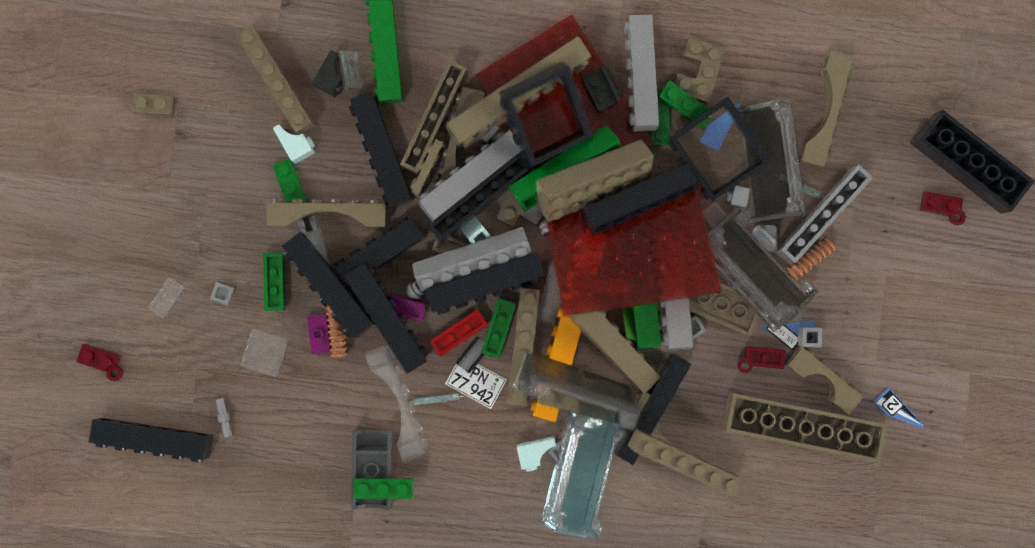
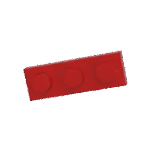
[430,309,488,357]

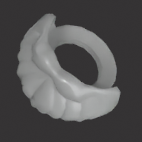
[752,224,778,252]

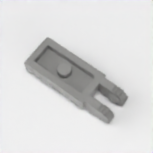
[298,215,331,266]

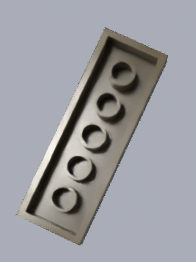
[536,139,653,222]

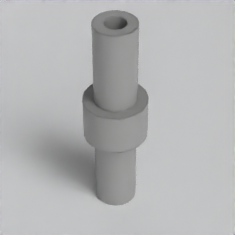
[216,398,232,437]

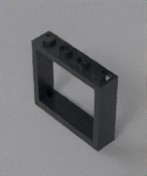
[498,62,594,167]
[668,96,772,201]

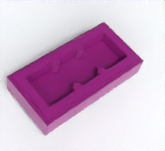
[388,293,427,322]
[307,314,331,354]

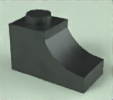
[312,50,344,98]

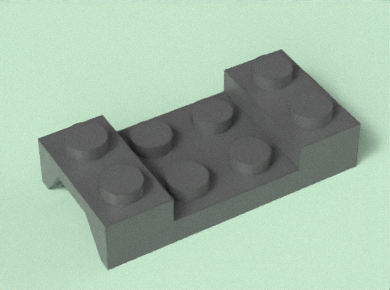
[351,429,393,510]

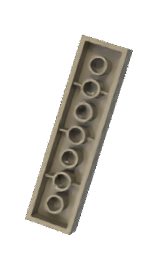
[446,36,591,148]
[721,391,888,463]

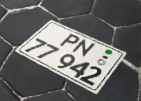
[445,357,507,409]

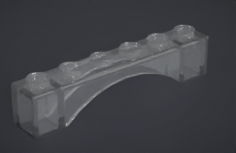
[364,345,429,463]

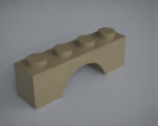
[784,347,863,415]

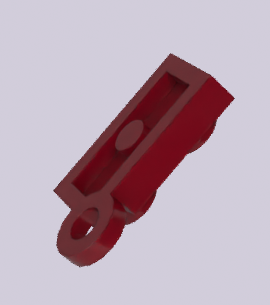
[920,191,966,225]
[76,344,123,381]
[737,346,786,373]

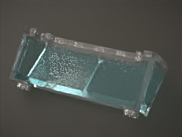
[541,411,627,540]

